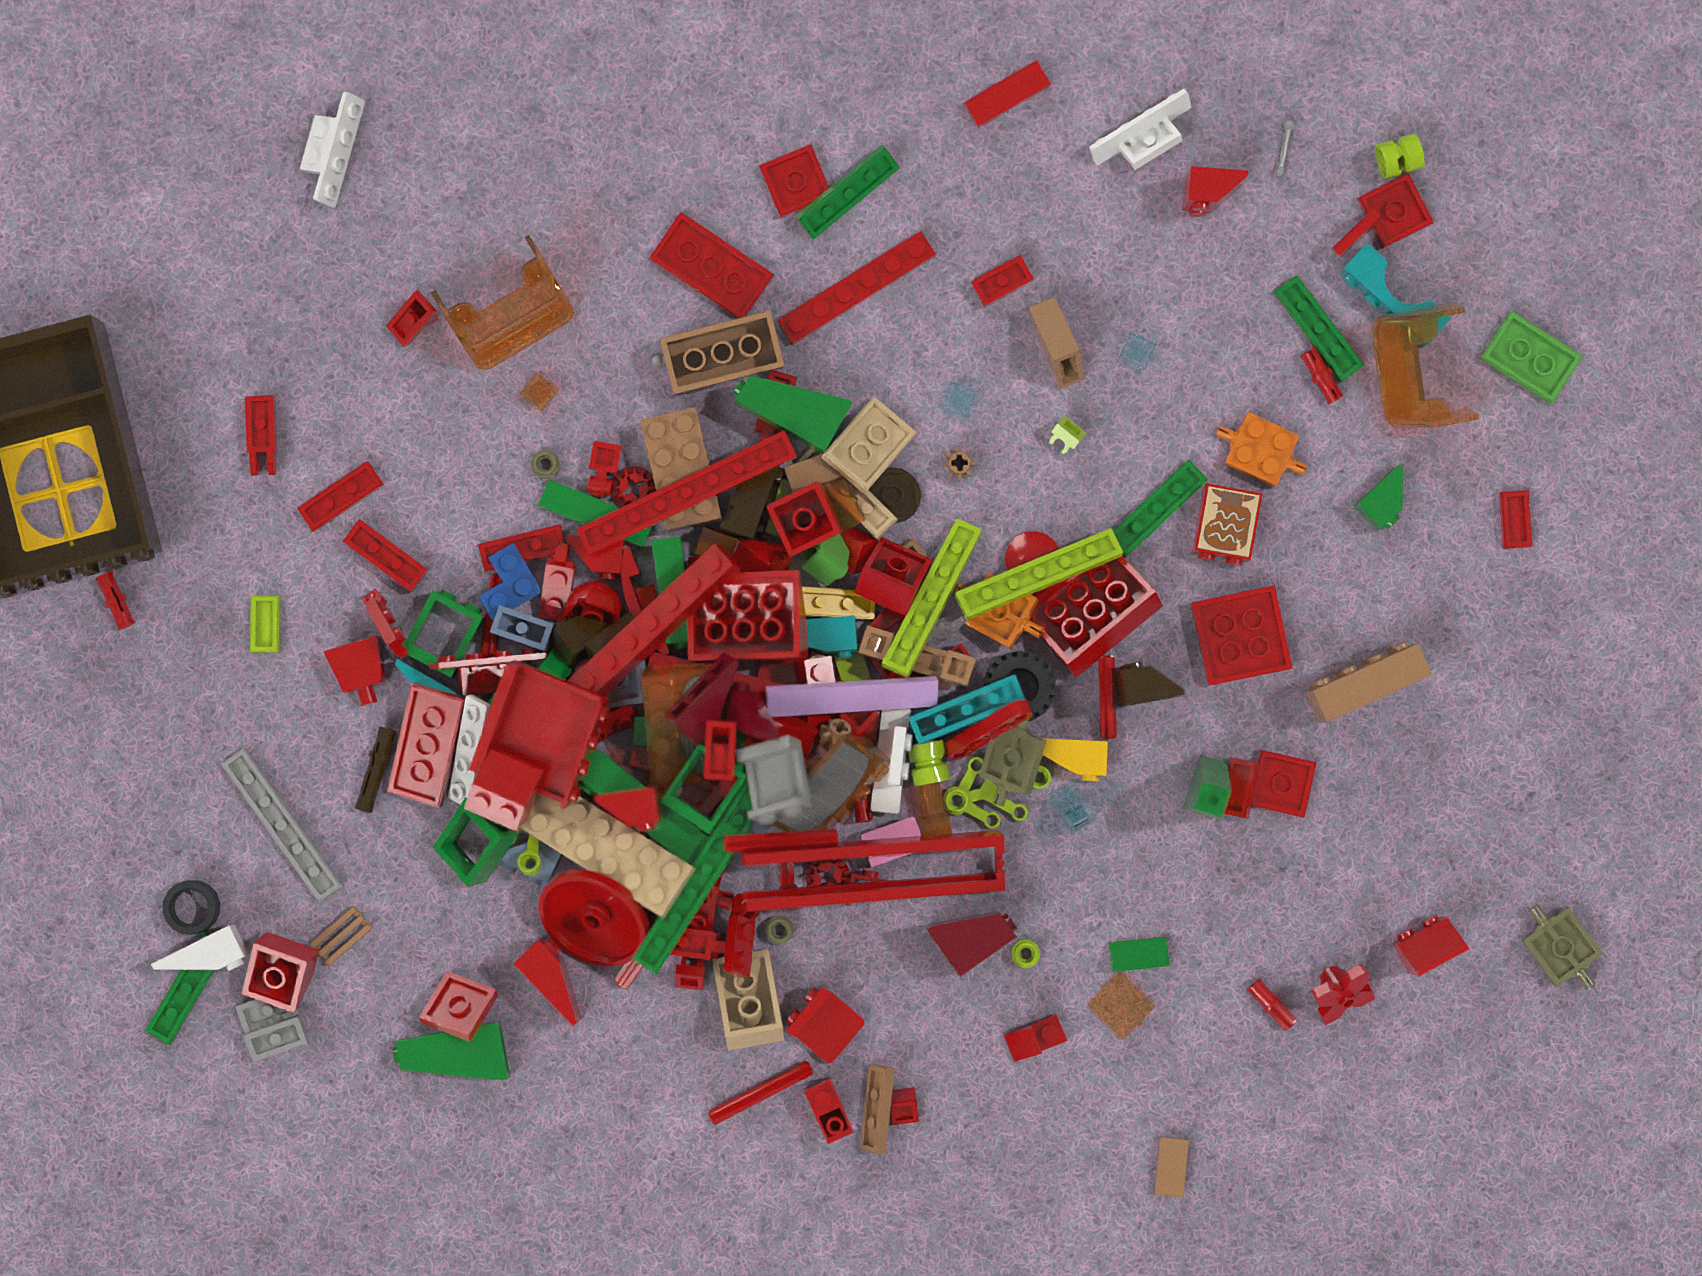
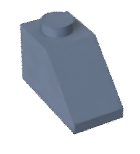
[490,605,555,652]

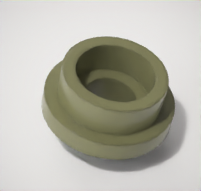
[531,450,560,479]
[765,916,794,944]

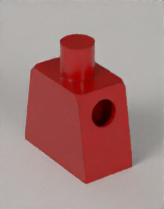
[324,636,386,707]

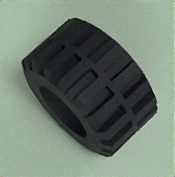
[983,651,1056,722]

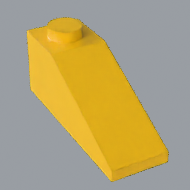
[1042,738,1108,781]

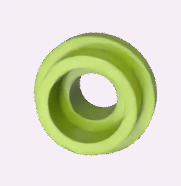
[1011,939,1040,968]

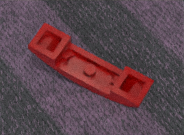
[621,547,671,655]

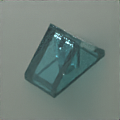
[1048,781,1097,834]

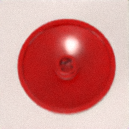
[538,869,649,966]

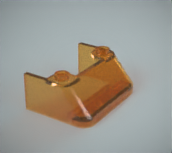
[431,235,574,370]
[1371,302,1480,428]

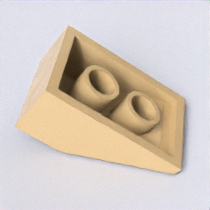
[712,949,784,1051]

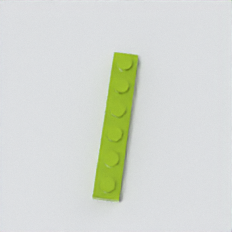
[882,518,982,678]
[955,528,1123,621]

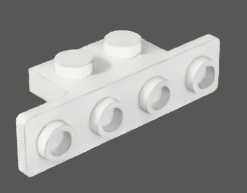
[1089,89,1191,170]
[300,92,365,208]
[448,695,490,804]
[871,708,913,814]

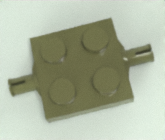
[979,719,1047,807]
[1521,904,1603,990]

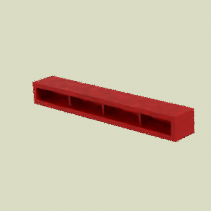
[568,544,742,696]

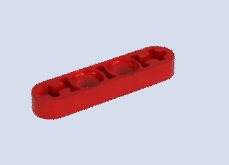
[944,700,1032,761]

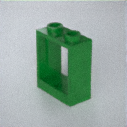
[404,589,485,678]
[661,743,748,834]
[433,797,519,887]

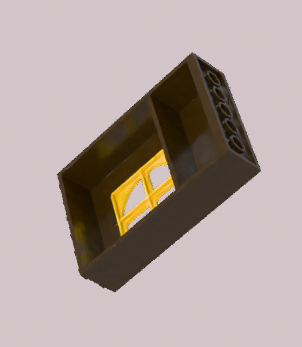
[0,314,163,598]

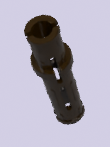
[355,726,397,813]

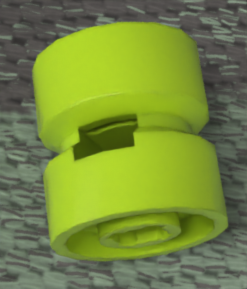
[1375,133,1425,180]
[907,740,950,786]

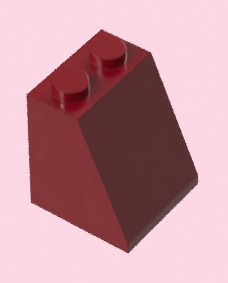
[926,911,1018,977]

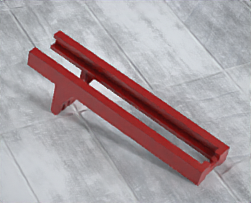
[741,830,1005,911]

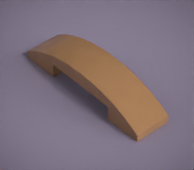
[858,626,976,686]

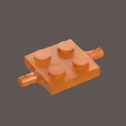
[1215,412,1308,488]
[955,572,1044,649]

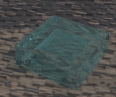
[1118,332,1156,371]
[941,381,977,418]

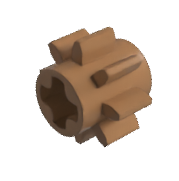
[941,446,977,482]
[818,719,855,754]

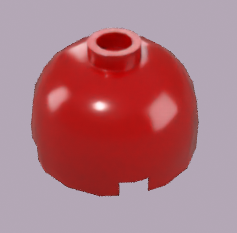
[564,580,622,624]

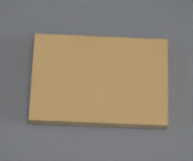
[821,396,917,494]

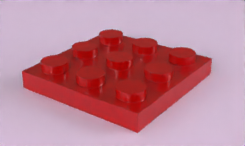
[1190,585,1293,686]

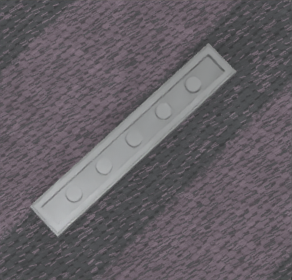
[221,747,343,903]

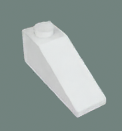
[151,924,249,971]

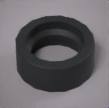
[162,880,220,935]

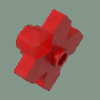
[1311,964,1375,1025]

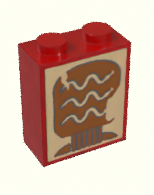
[1192,483,1263,566]

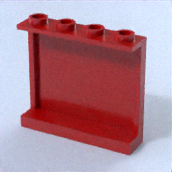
[469,660,610,809]

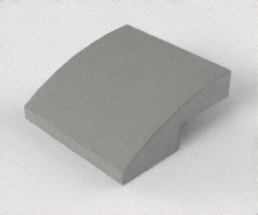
[235,998,308,1062]

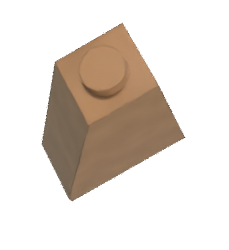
[1029,297,1085,390]

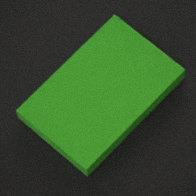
[1479,310,1583,404]

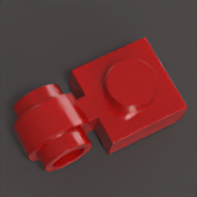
[588,441,622,498]

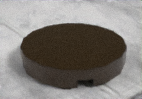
[869,467,921,524]

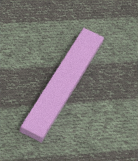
[766,676,938,717]

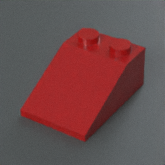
[513,937,582,1026]

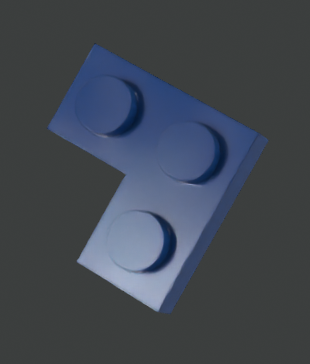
[478,543,542,621]

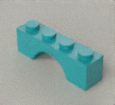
[1340,243,1451,347]

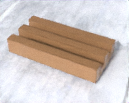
[310,906,373,966]

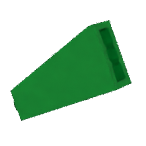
[733,375,853,454]
[651,536,688,650]
[1182,755,1231,818]
[393,1020,511,1080]

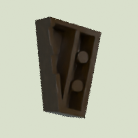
[720,465,785,540]

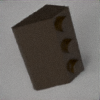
[1115,661,1185,707]

